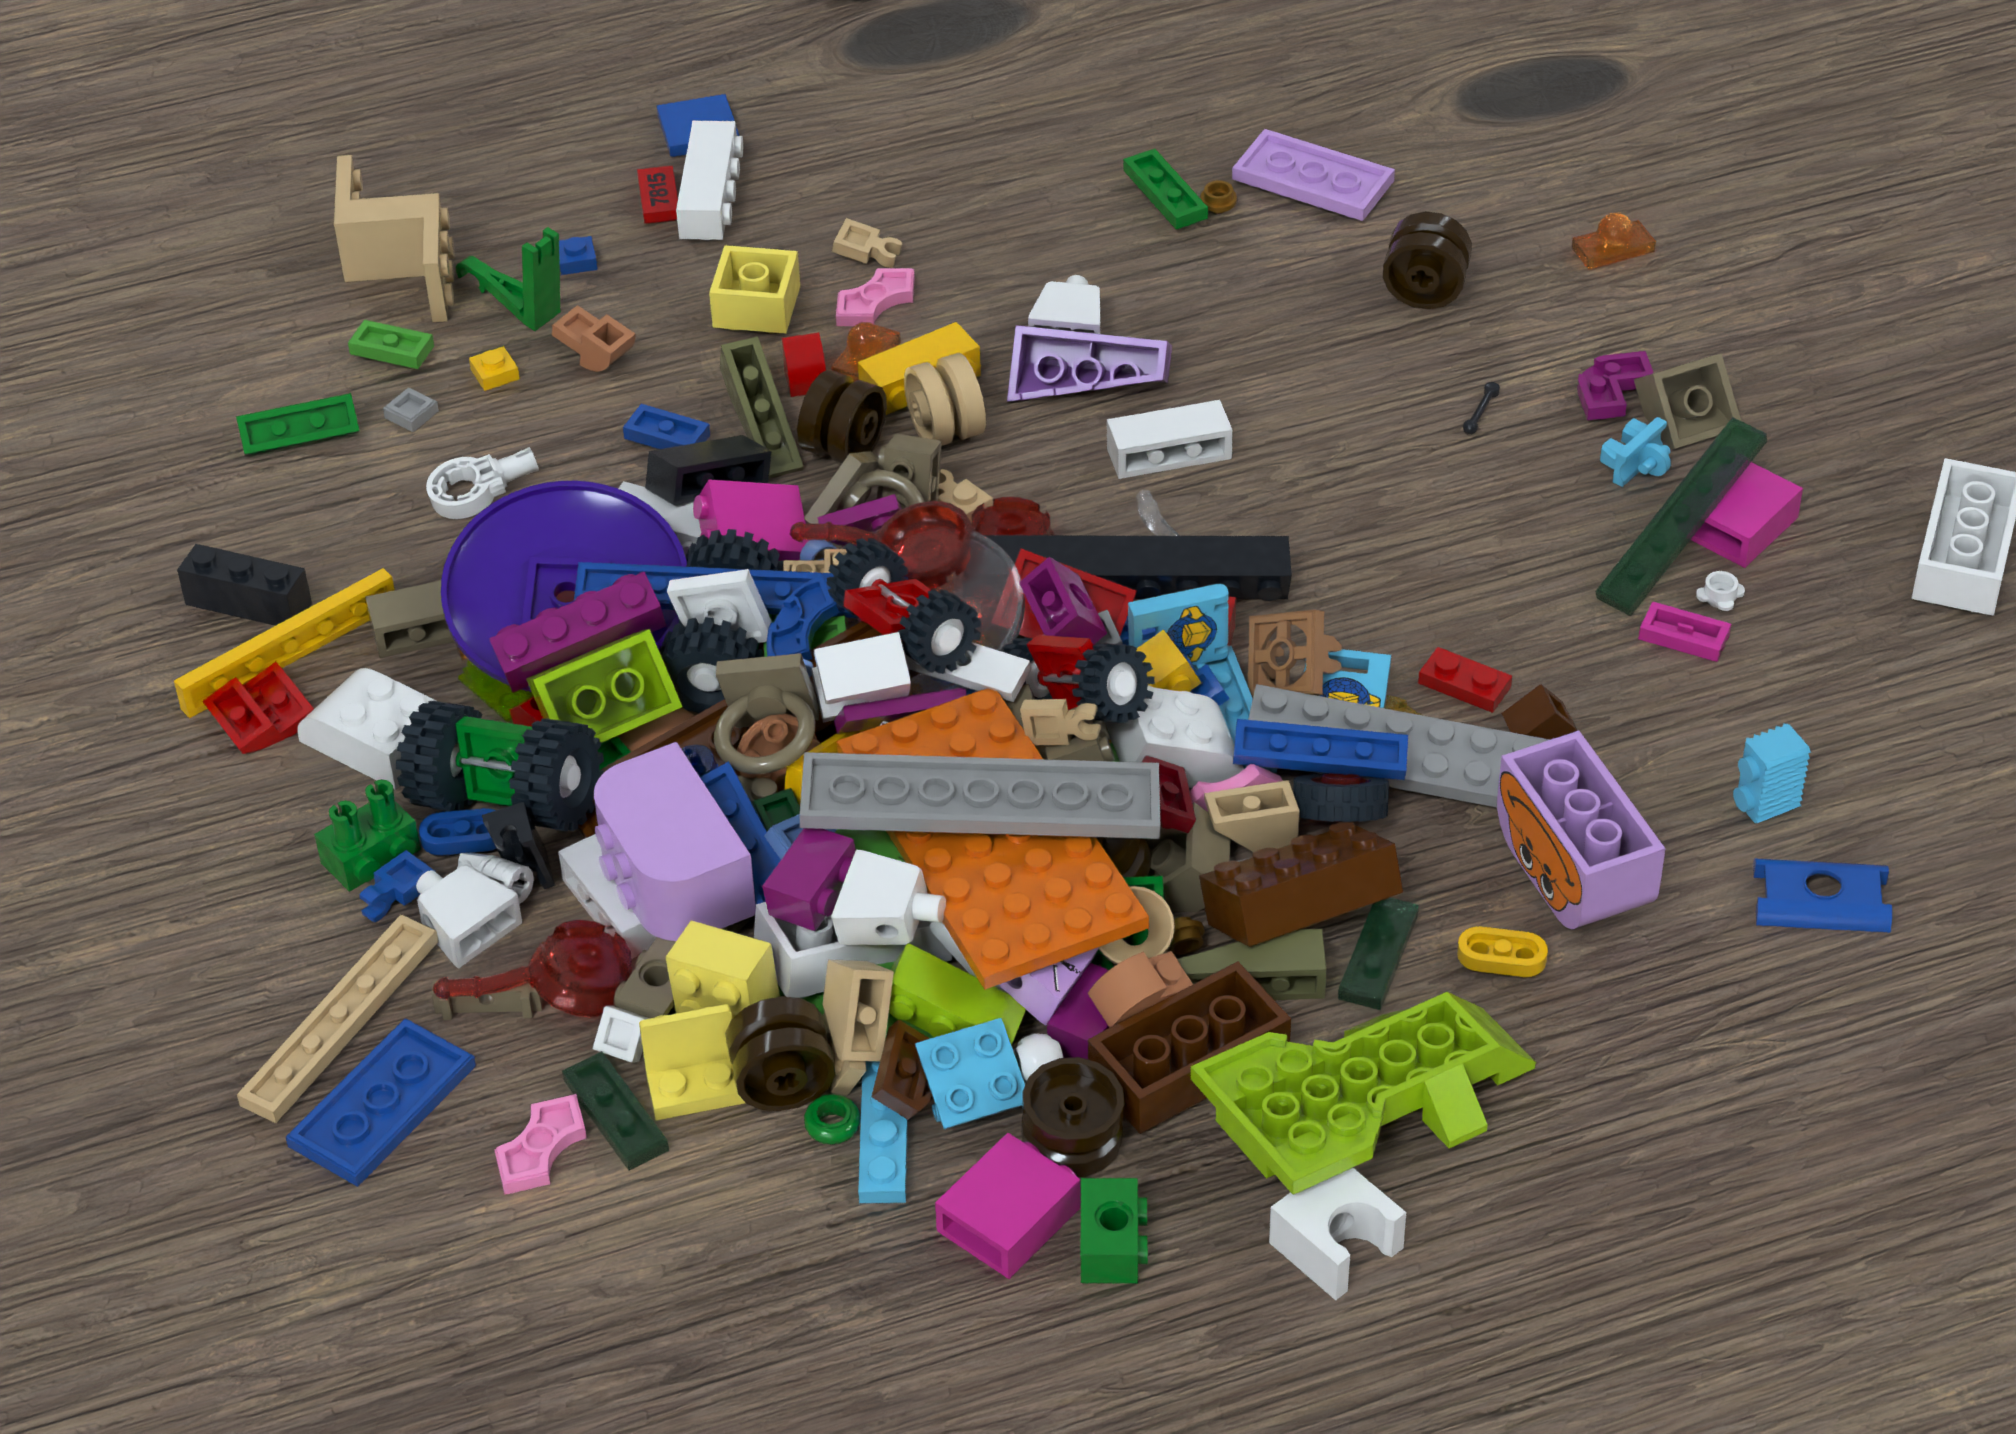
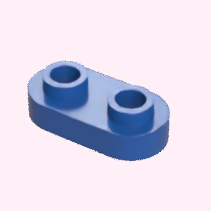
[419,808,496,855]

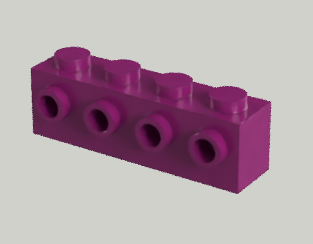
[489,572,666,693]

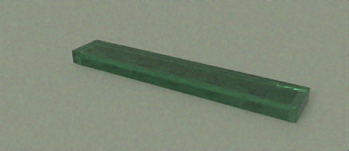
[1595,417,1767,616]

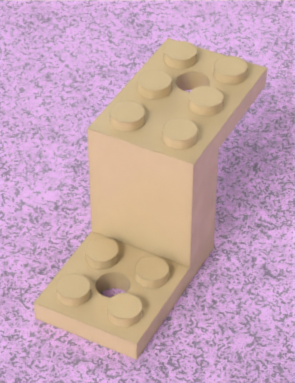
[334,155,455,322]

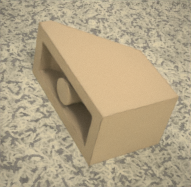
[1204,780,1299,852]
[822,959,894,1061]

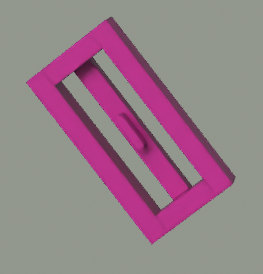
[1638,601,1731,662]

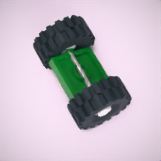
[660,529,784,714]
[396,701,604,831]

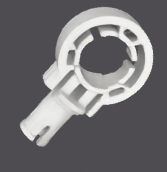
[426,447,539,519]

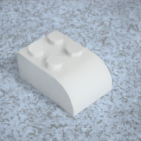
[298,668,436,790]
[1105,686,1244,788]

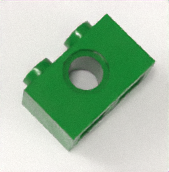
[1080,1178,1148,1284]

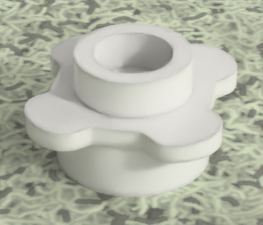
[1696,571,1745,611]

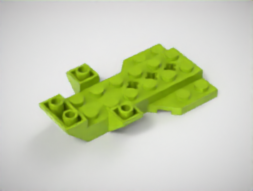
[1191,992,1536,1195]

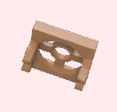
[1248,610,1342,698]

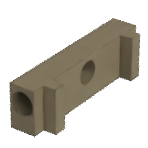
[431,978,543,1020]

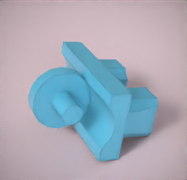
[1600,417,1671,487]

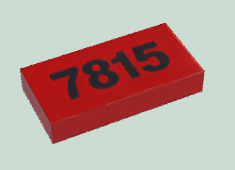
[637,165,678,224]

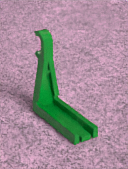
[456,227,561,331]

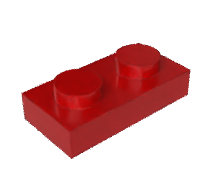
[1418,647,1512,713]

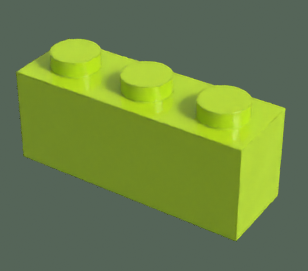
[889,943,1026,1045]

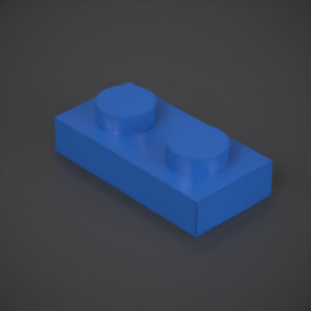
[623,404,711,449]

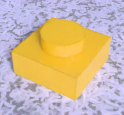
[469,346,520,391]

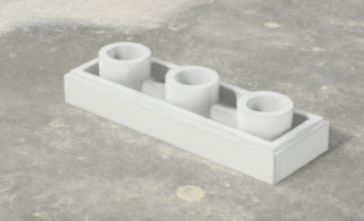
[903,643,1032,702]

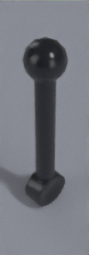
[1463,382,1500,435]

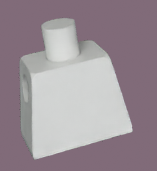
[1028,275,1100,334]
[831,849,946,945]
[416,866,522,969]

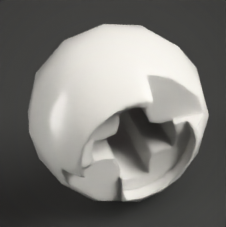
[1013,1034,1063,1085]

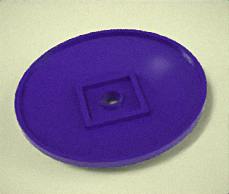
[441,481,687,692]

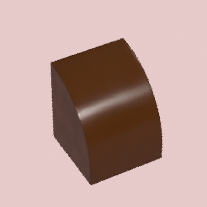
[1501,684,1578,740]

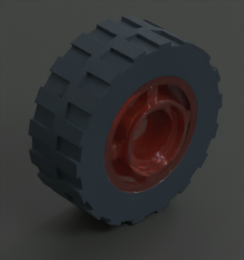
[1293,773,1389,822]

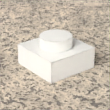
[593,1006,651,1063]

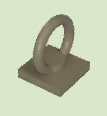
[804,451,928,560]
[714,653,820,774]

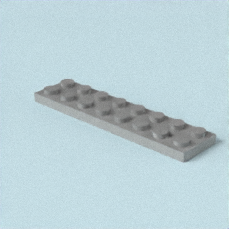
[1248,684,1549,808]
[800,752,1160,839]

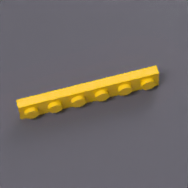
[174,568,395,719]

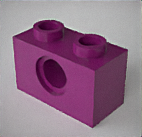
[1019,557,1107,644]

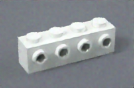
[676,121,743,240]

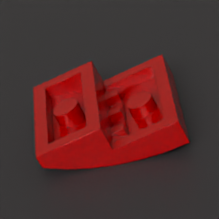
[202,661,314,754]

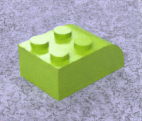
[526,629,682,743]

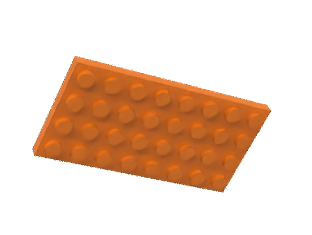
[837,688,1149,990]

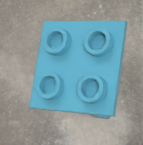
[915,1018,1025,1129]

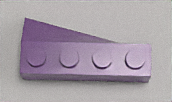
[1007,325,1172,402]

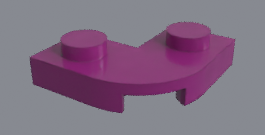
[1577,351,1654,420]

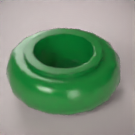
[804,1094,861,1145]

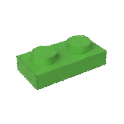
[348,320,434,369]

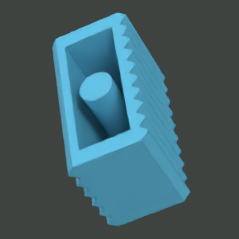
[1733,723,1811,823]

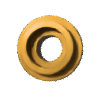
[1200,180,1237,214]
[1169,917,1205,955]

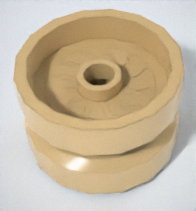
[904,353,986,446]

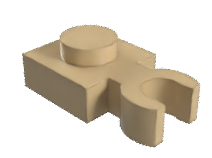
[832,218,902,268]
[937,469,993,528]
[1020,699,1101,746]

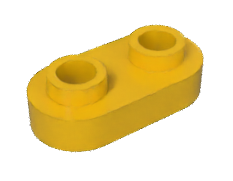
[1457,926,1548,977]

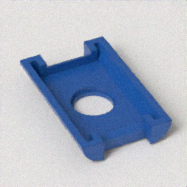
[1753,858,1892,933]

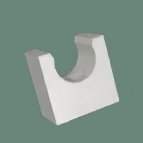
[812,632,911,722]
[1269,1168,1406,1300]

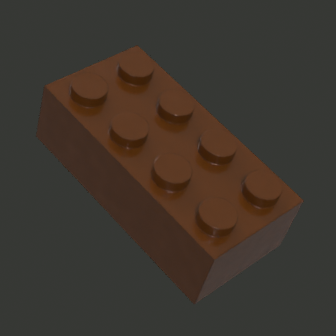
[1199,822,1403,947]
[1088,961,1291,1134]

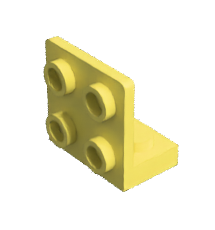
[639,1004,745,1120]

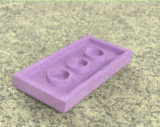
[1232,129,1395,221]

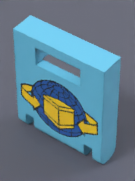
[1128,584,1229,665]
[1304,649,1391,708]

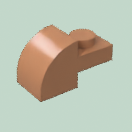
[552,305,636,372]
[1088,951,1193,1028]

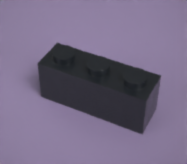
[645,435,772,505]
[177,544,312,626]

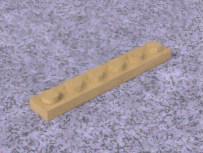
[237,915,438,1123]

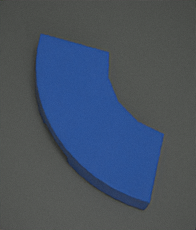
[766,574,839,660]

